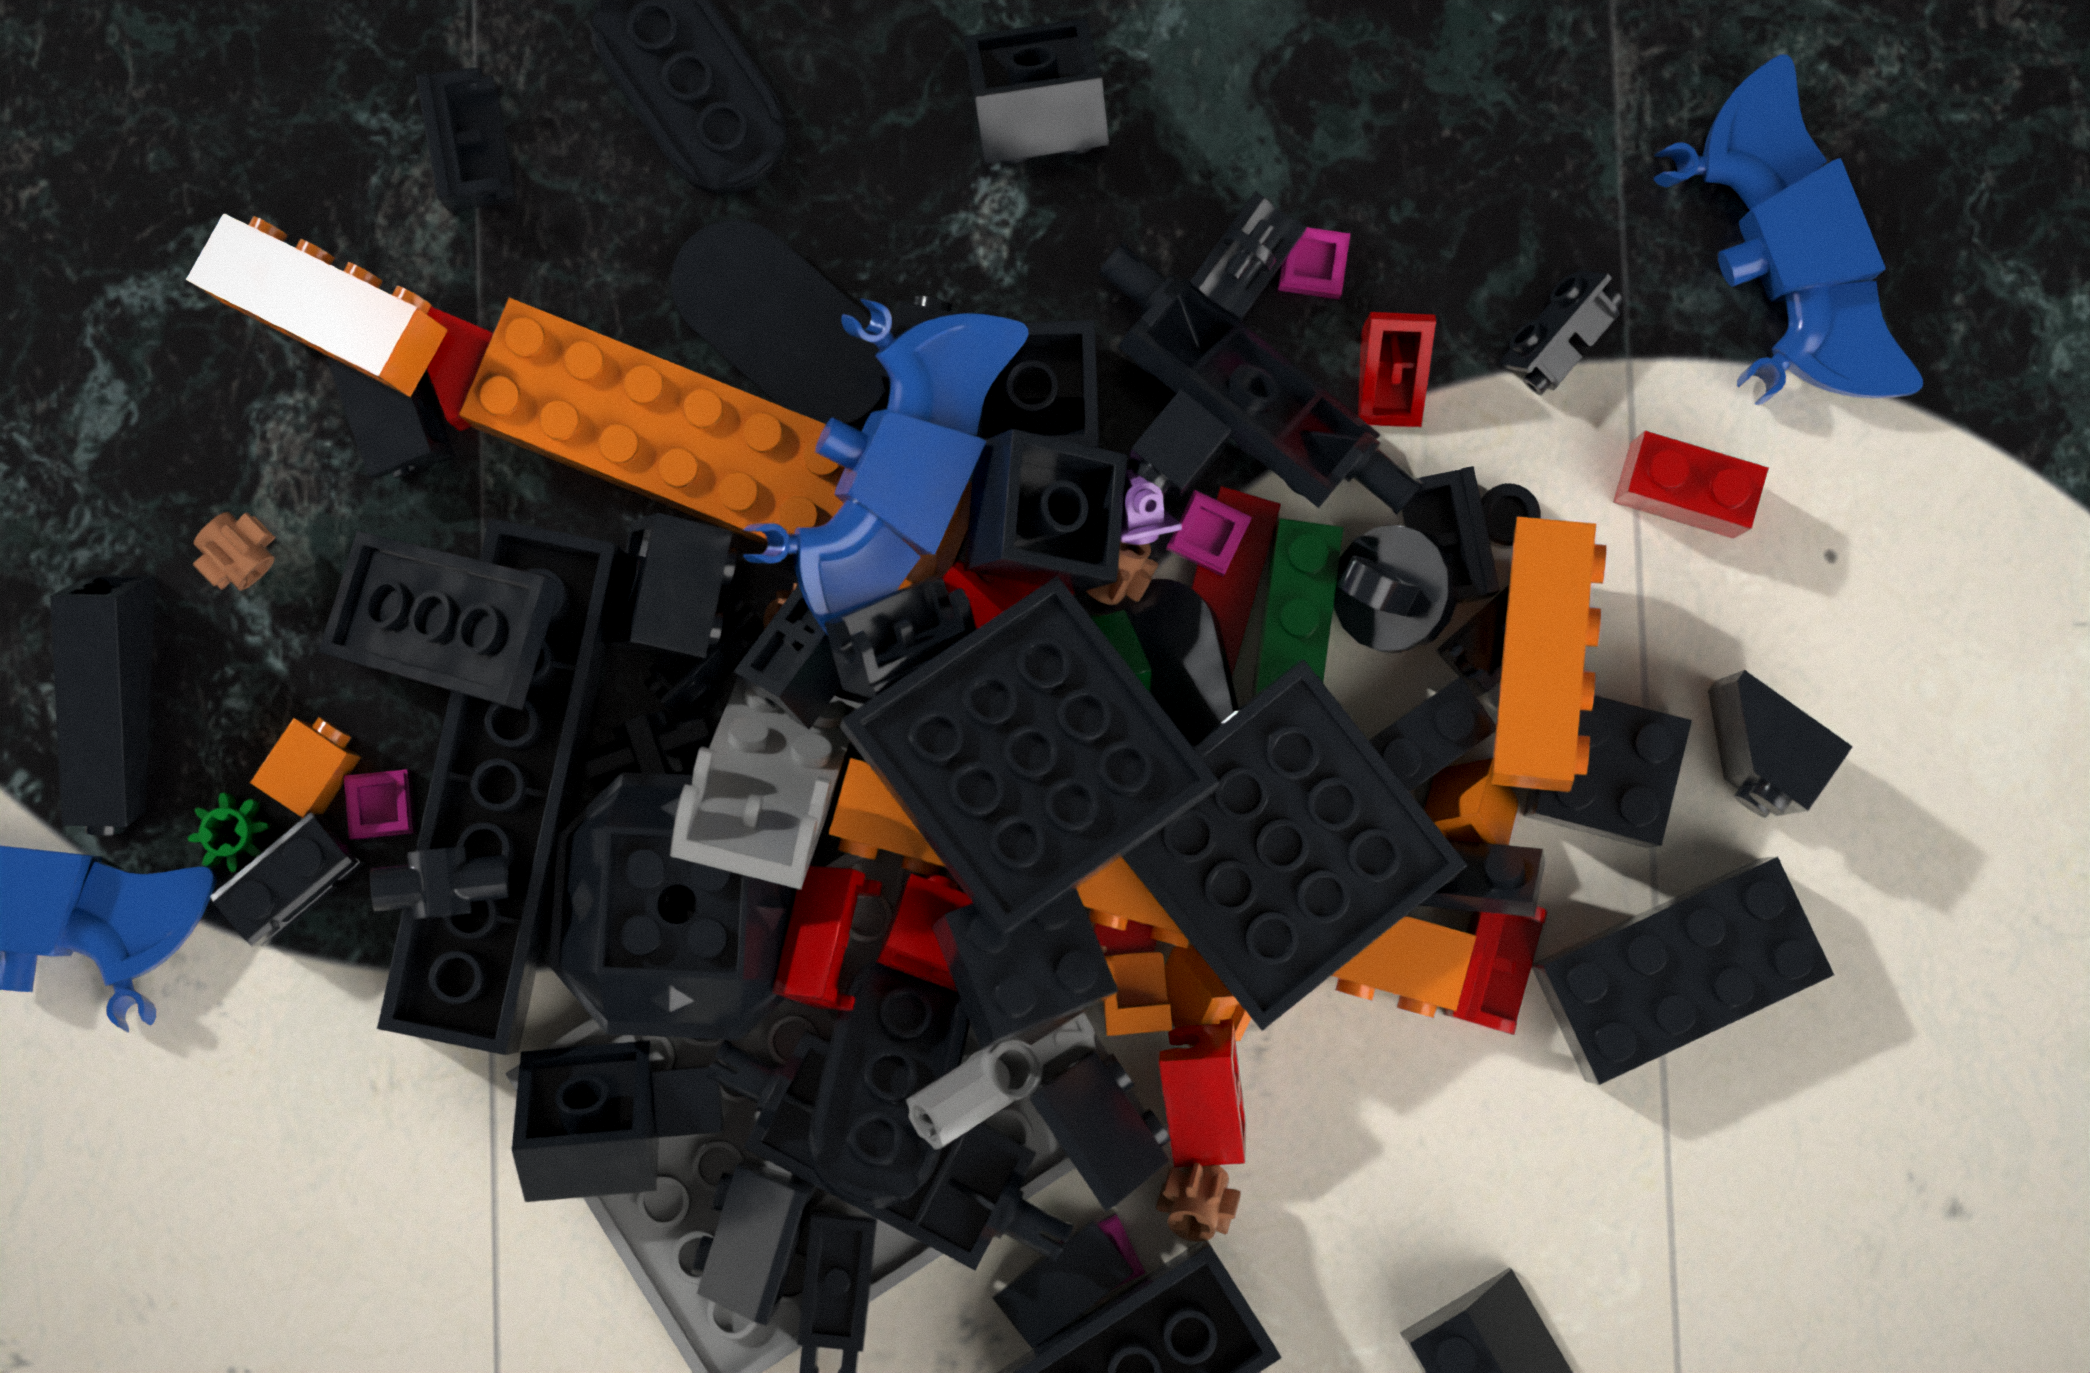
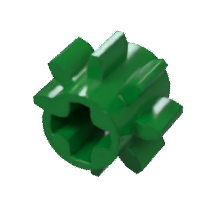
[188,793,275,873]

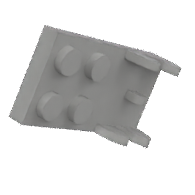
[670,677,863,889]

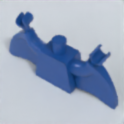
[1654,54,1923,405]
[743,298,1028,635]
[0,845,217,1033]

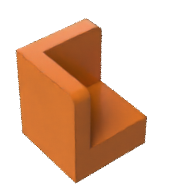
[1424,758,1519,845]
[1165,945,1251,1047]
[1103,952,1172,1036]

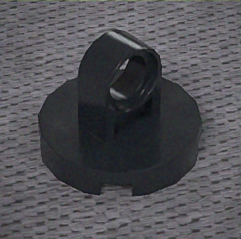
[1333,525,1458,653]

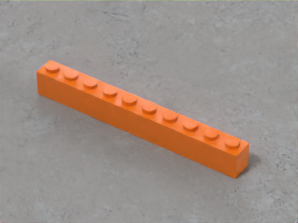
[829,758,1476,1018]

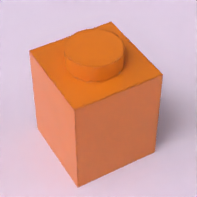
[250,717,361,818]

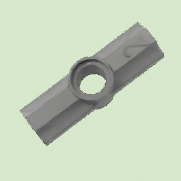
[906,1011,1096,1149]

